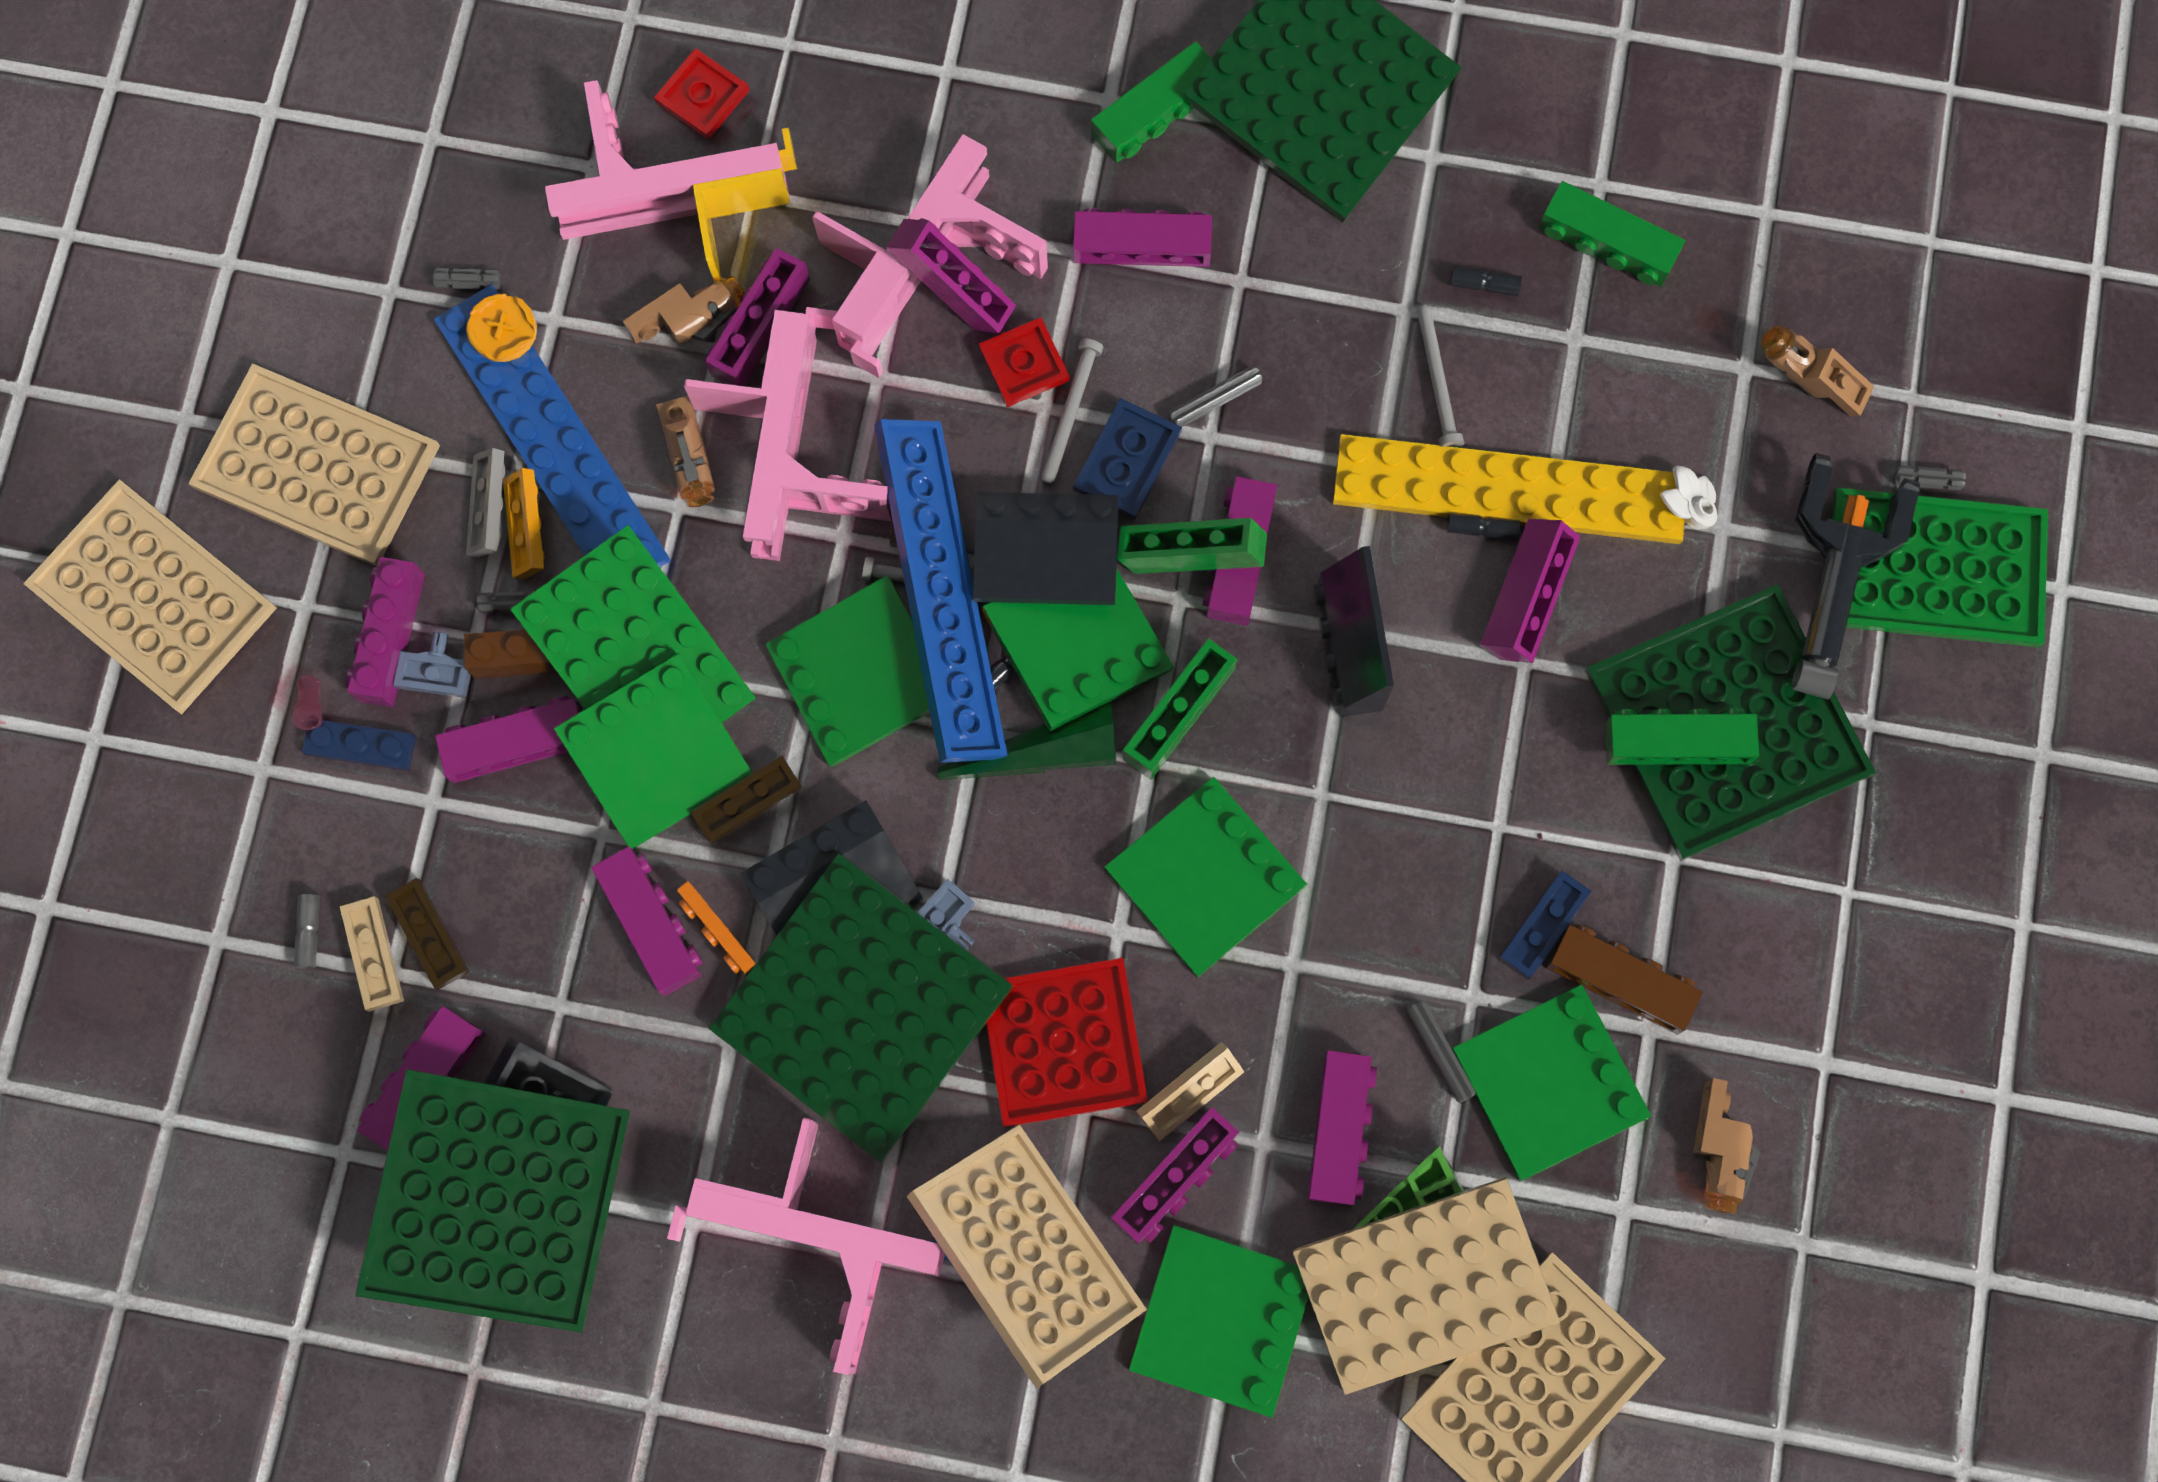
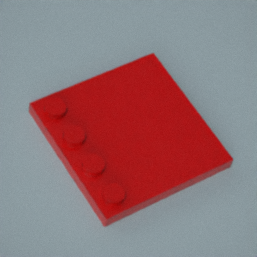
[987,958,1148,1128]

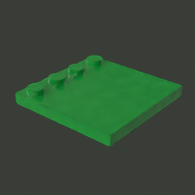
[982,569,1174,731]
[765,575,930,767]
[554,653,753,849]
[1104,777,1308,979]
[1452,985,1652,1182]
[1129,1225,1309,1418]

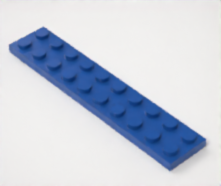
[434,284,671,568]
[874,419,1007,763]

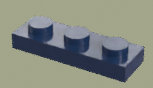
[302,718,417,771]
[1499,870,1592,980]

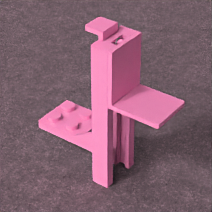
[812,134,1048,378]
[684,307,892,561]
[667,1118,945,1375]

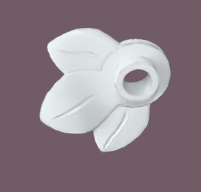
[1660,465,1718,530]

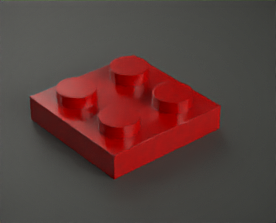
[654,48,750,140]
[979,317,1070,408]

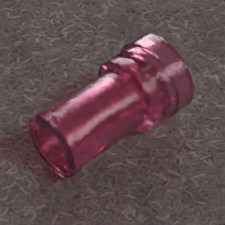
[292,676,322,730]

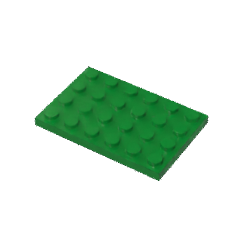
[1832,488,2048,648]
[510,525,756,723]

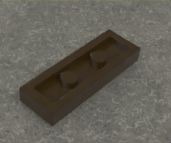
[691,756,802,844]
[385,878,470,990]

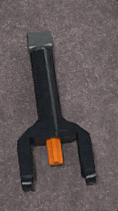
[1791,452,1920,700]

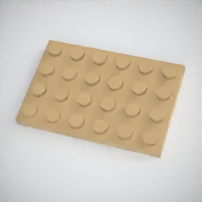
[188,363,440,567]
[24,479,277,714]
[907,1125,1147,1389]
[1293,1177,1560,1395]
[1400,1252,1666,1482]

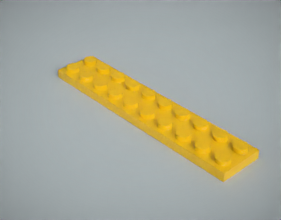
[1333,434,1685,544]

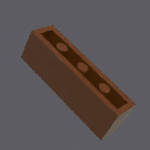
[464,630,558,679]
[1545,924,1703,1035]

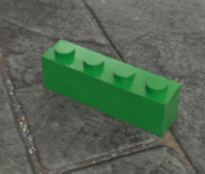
[1091,42,1212,164]
[1539,181,1686,287]
[1117,518,1267,574]
[1123,638,1237,780]
[1605,709,1759,765]

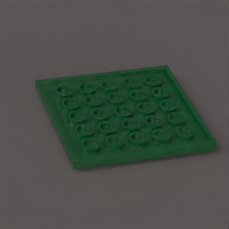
[1182,0,1462,223]
[1585,584,1876,862]
[709,853,1014,1163]
[355,1069,630,1333]

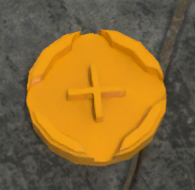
[466,294,537,362]

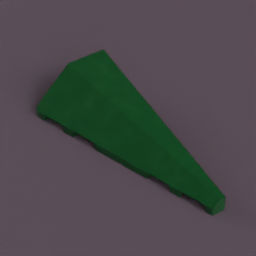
[938,701,1116,780]

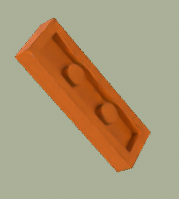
[677,881,756,976]

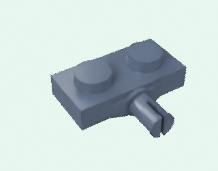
[393,632,471,698]
[918,879,975,950]

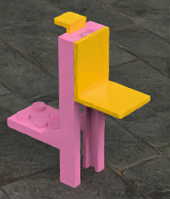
[545,80,797,283]

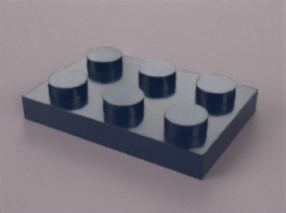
[1073,398,1182,520]

